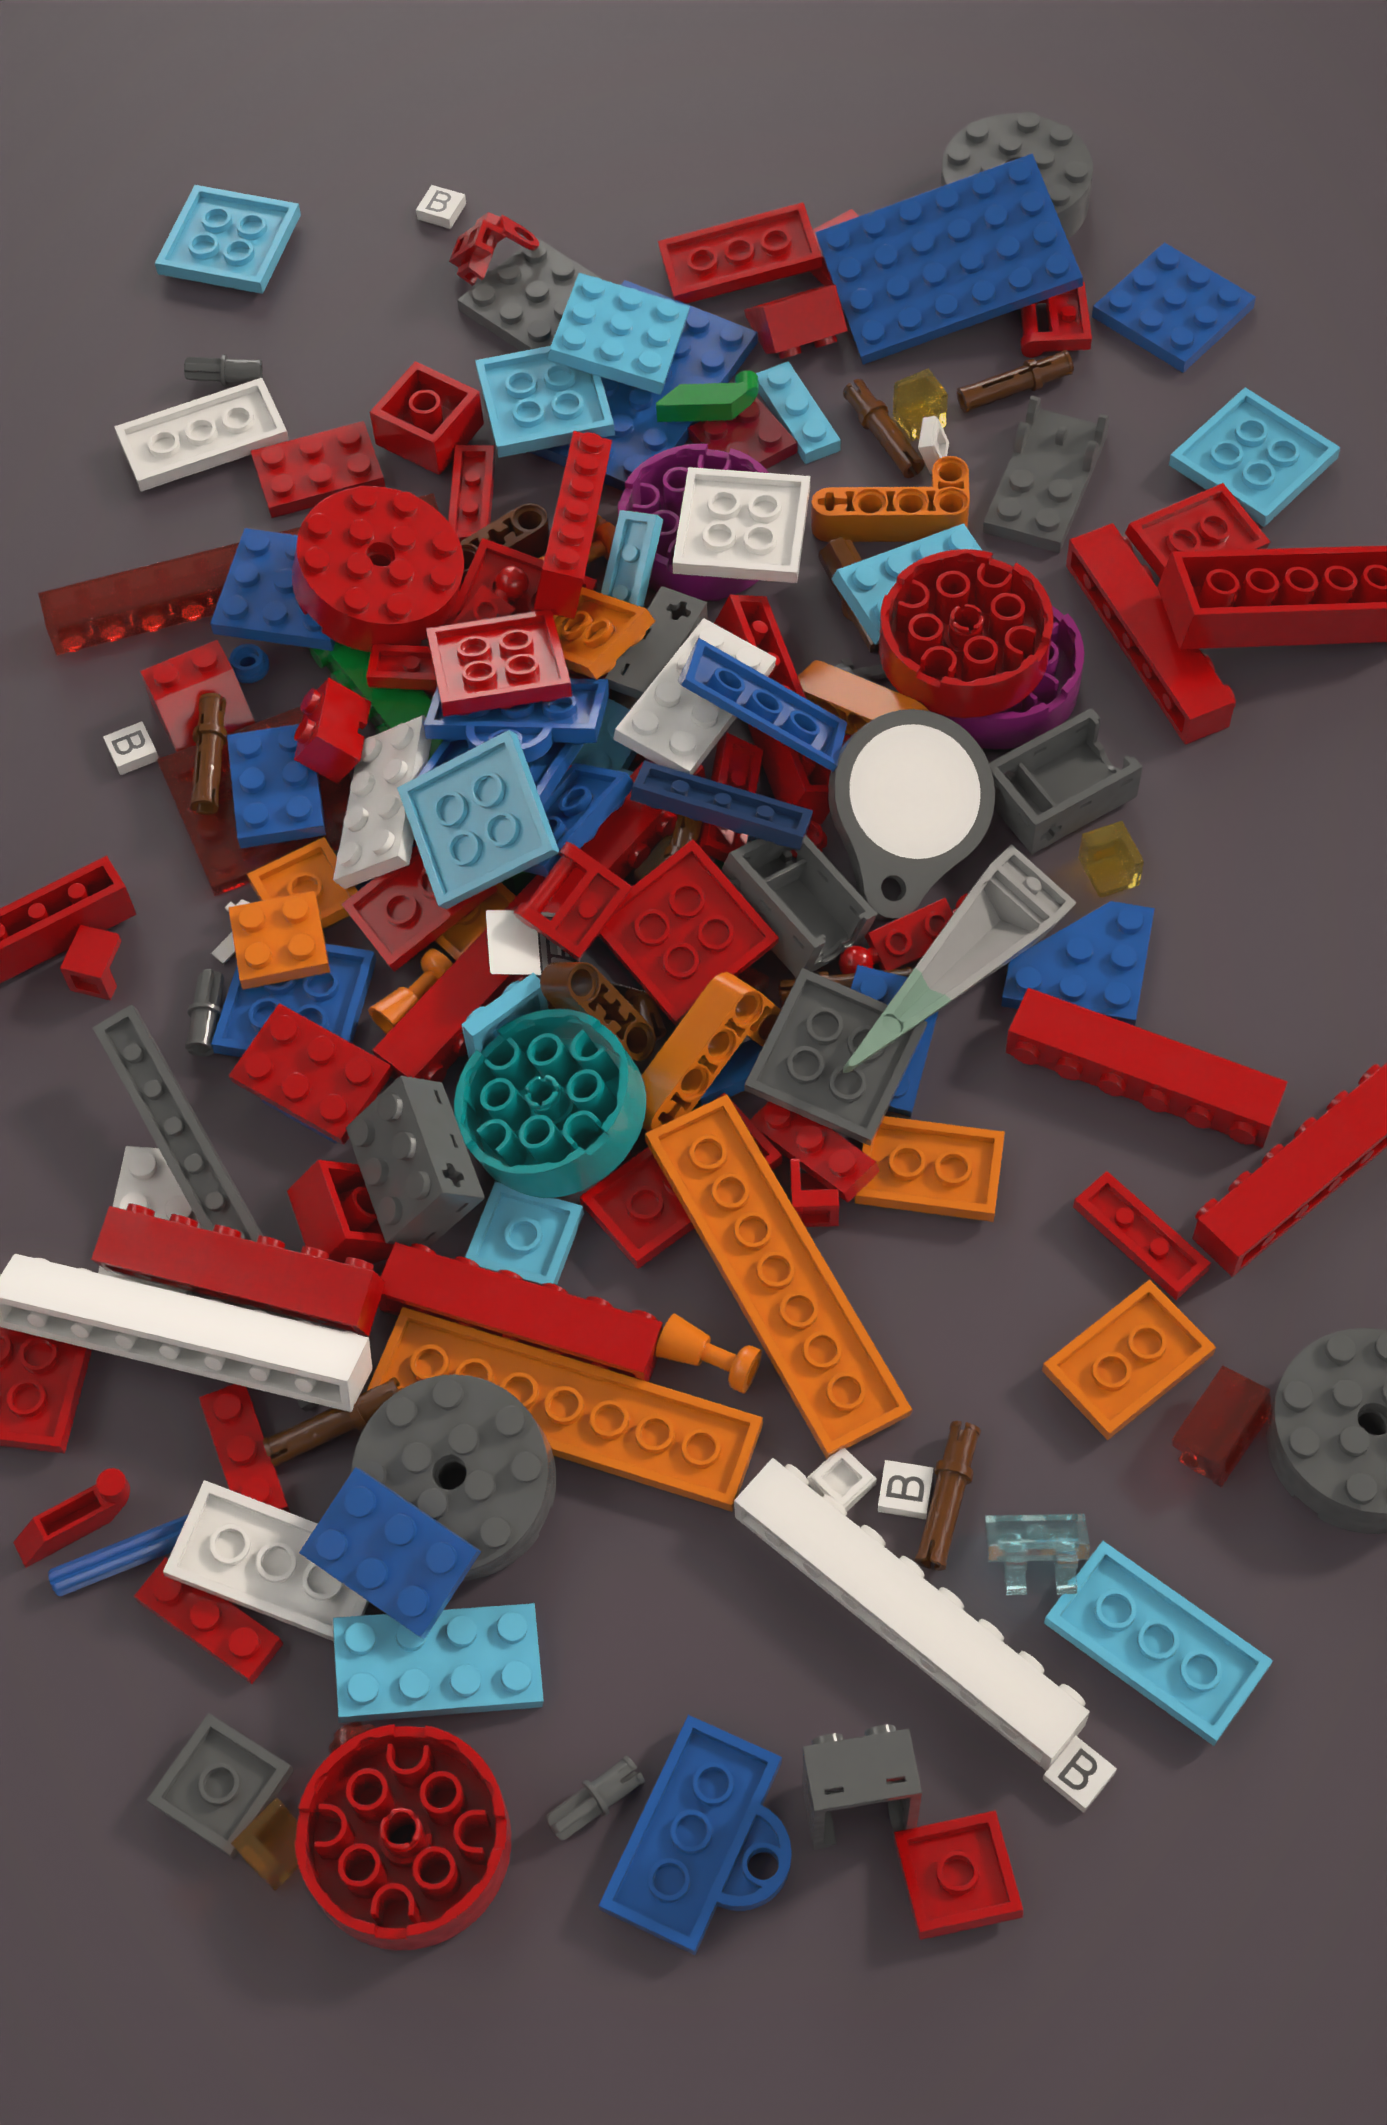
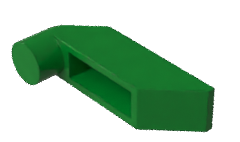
[656,370,759,422]

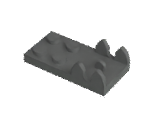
[983,396,1109,553]

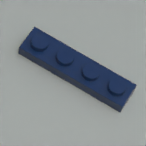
[630,761,813,850]

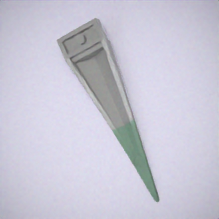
[843,845,1077,1073]

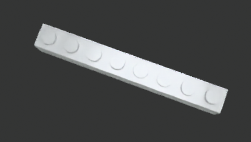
[0,1254,373,1412]
[734,1458,1090,1771]

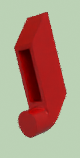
[13,1468,130,1568]

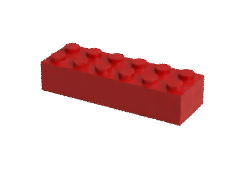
[1157,546,1387,649]

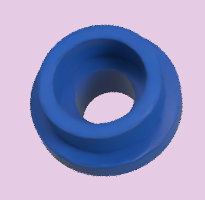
[228,644,270,683]

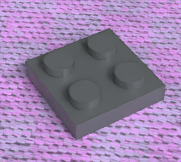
[147,1713,294,1860]

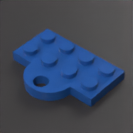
[424,678,610,763]
[598,1715,792,1955]

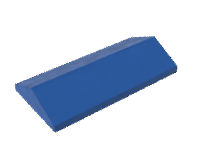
[678,638,847,772]

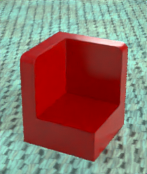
[60,925,121,1001]
[790,1158,839,1227]

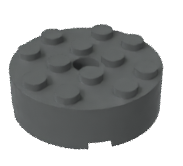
[941,111,1093,240]
[1266,1328,1387,1534]
[351,1374,556,1581]

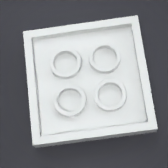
[673,467,810,583]

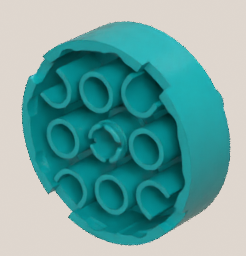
[454,1009,646,1198]

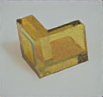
[893,368,948,441]
[1078,821,1144,898]

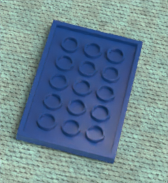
[815,153,1083,365]
[530,280,758,491]

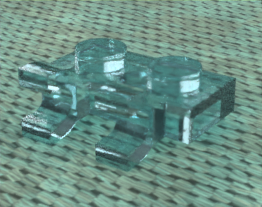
[985,1514,1090,1595]

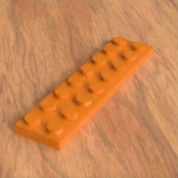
[645,1094,912,1459]
[367,1307,763,1512]

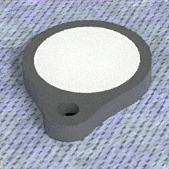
[828,709,995,922]

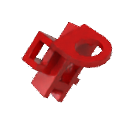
[449,212,540,286]

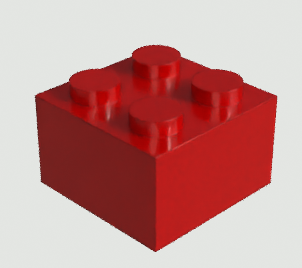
[369,361,484,475]

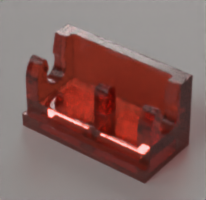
[1172,1366,1271,1487]

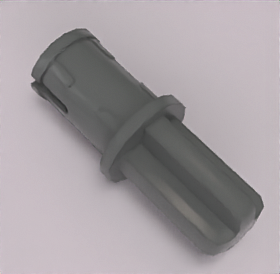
[184,354,263,386]
[185,969,224,1057]
[546,1755,645,1841]

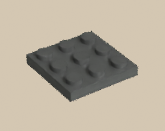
[458,236,604,351]
[744,968,927,1146]

